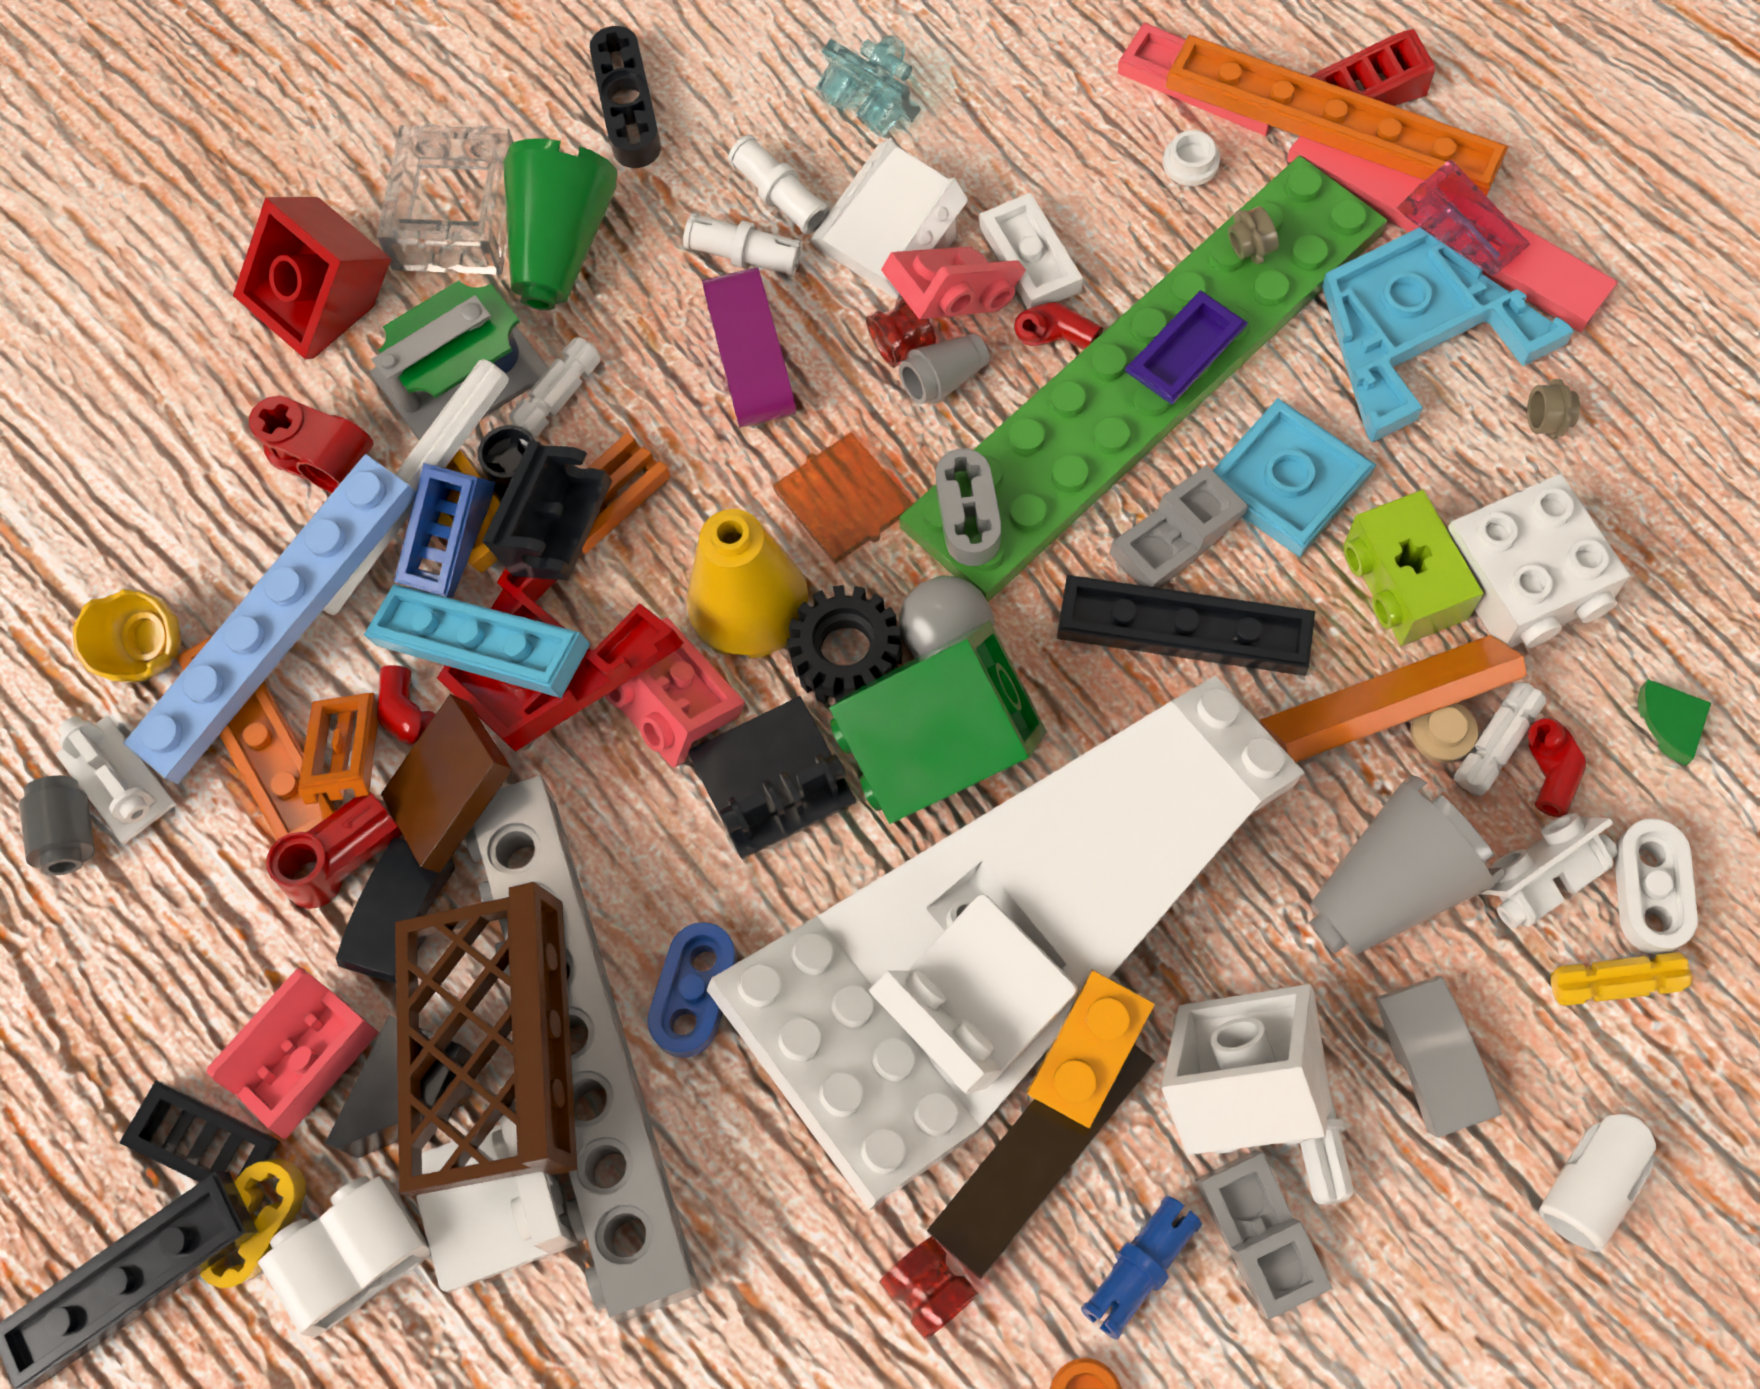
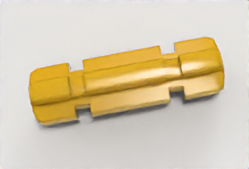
[1550,952,1692,1006]

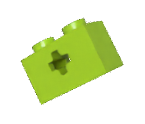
[1344,489,1484,646]

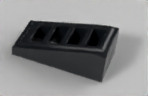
[119,1080,280,1183]

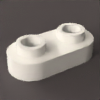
[1614,818,1698,955]

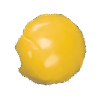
[72,589,182,683]

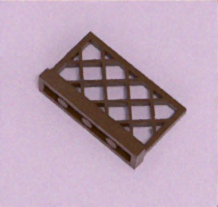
[395,882,578,1197]

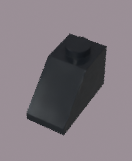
[325,1015,477,1159]

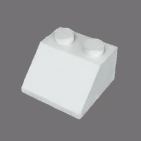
[1161,984,1330,1155]

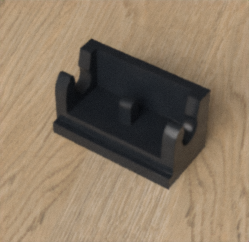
[482,441,612,581]

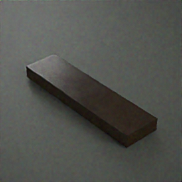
[927,1044,1155,1280]

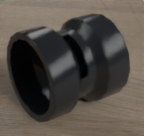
[477,425,536,500]

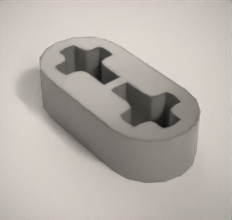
[936,449,1001,566]

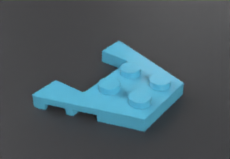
[1322,225,1574,443]

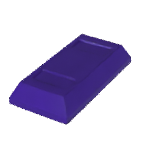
[1125,290,1248,405]

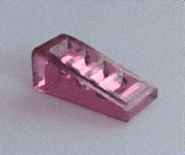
[1397,159,1530,277]

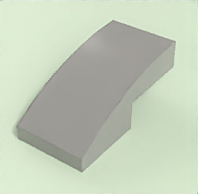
[1109,465,1248,588]
[1375,976,1502,1138]
[1194,1150,1333,1320]

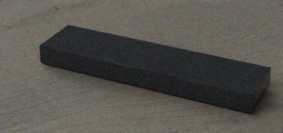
[1057,575,1315,676]
[0,1171,259,1389]

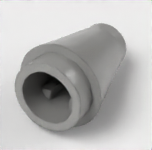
[899,333,990,405]

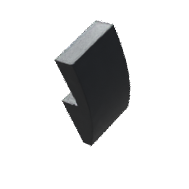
[336,837,455,984]

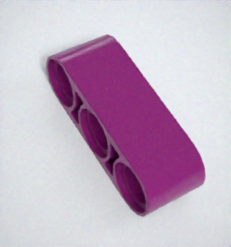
[702,267,796,428]

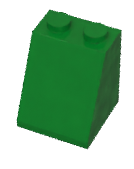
[829,620,1047,824]

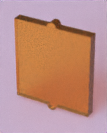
[772,432,913,564]

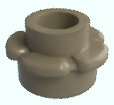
[1228,206,1279,265]
[1527,379,1580,439]

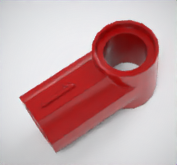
[266,791,403,909]

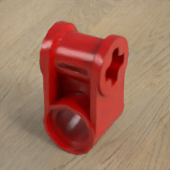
[249,395,374,493]

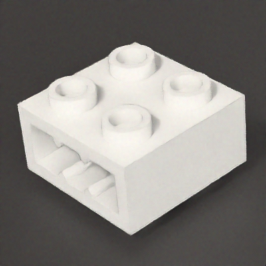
[1447,473,1631,648]

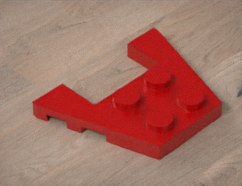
[437,568,684,752]

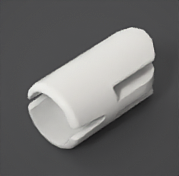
[1539,1114,1656,1252]

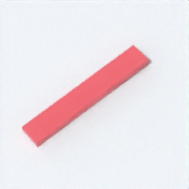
[1287,136,1618,333]

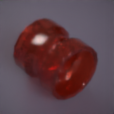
[879,1236,979,1341]

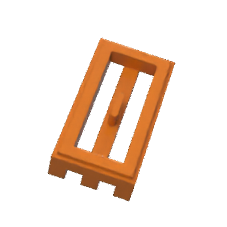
[581,432,671,555]
[298,692,378,805]

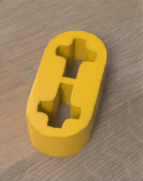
[200,1159,306,1288]

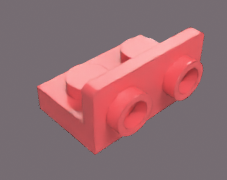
[881,246,1026,319]
[605,617,745,768]

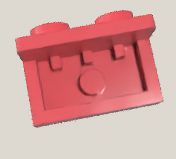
[206,968,379,1140]

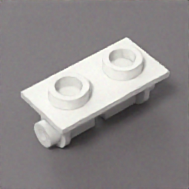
[55,715,177,844]
[1480,813,1618,929]

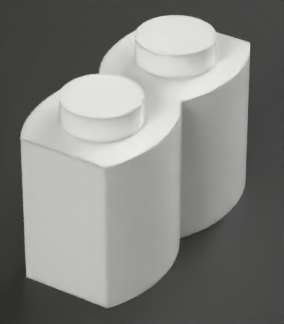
[258,1176,431,1338]

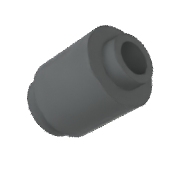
[18,775,95,875]

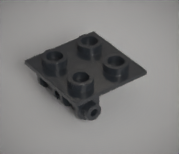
[688,696,857,860]

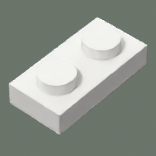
[979,192,1083,309]

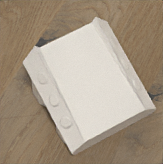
[810,137,968,299]

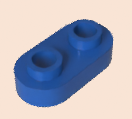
[648,922,738,1058]

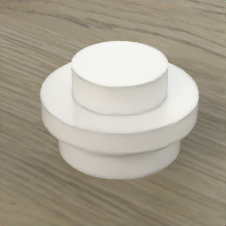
[1163,130,1220,186]

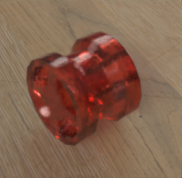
[866,297,936,368]

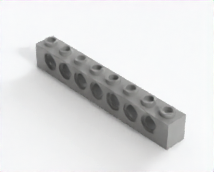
[465,775,701,1322]

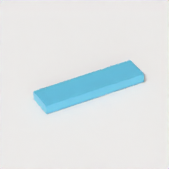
[364,584,591,698]

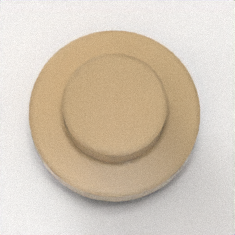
[1411,703,1478,763]

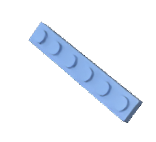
[123,454,416,785]

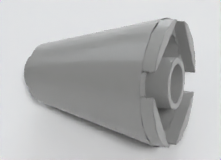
[1309,775,1505,956]

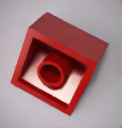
[233,197,392,359]

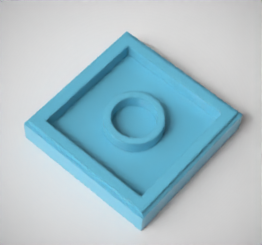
[1213,398,1376,558]

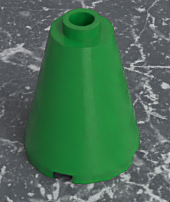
[503,139,617,310]

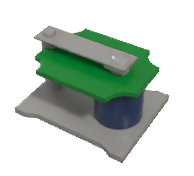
[369,280,549,441]

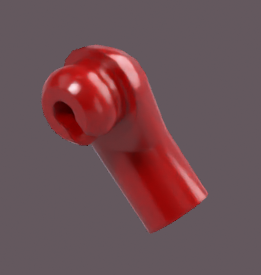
[377,665,436,746]

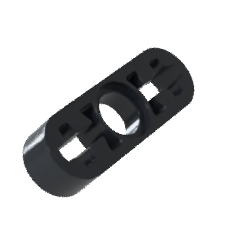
[589,26,661,168]

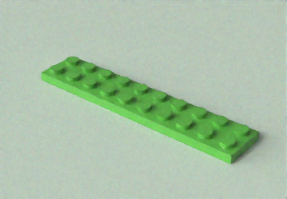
[899,155,1387,602]

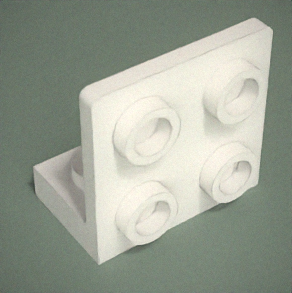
[868,895,1079,1094]
[416,1102,578,1292]

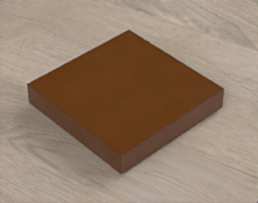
[381,694,512,873]

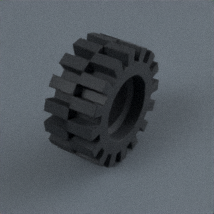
[787,585,902,704]

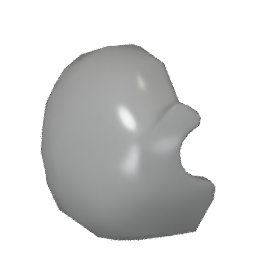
[898,575,995,659]

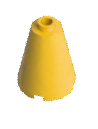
[686,509,808,658]

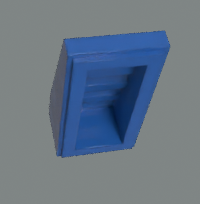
[394,463,496,598]

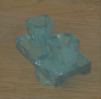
[816,35,921,137]

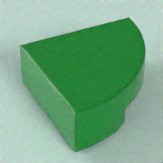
[1638,679,1711,766]

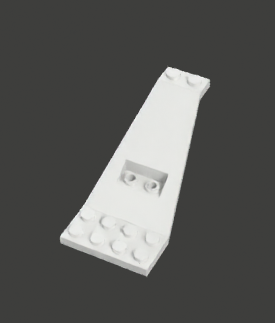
[707,675,1305,1211]

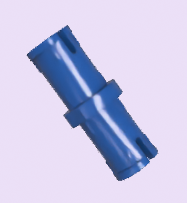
[1081,1196,1202,1340]

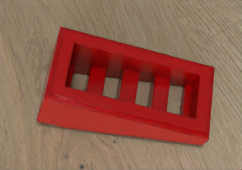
[1310,29,1435,106]

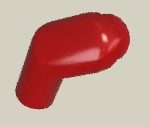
[1014,302,1104,350]
[1527,718,1586,818]

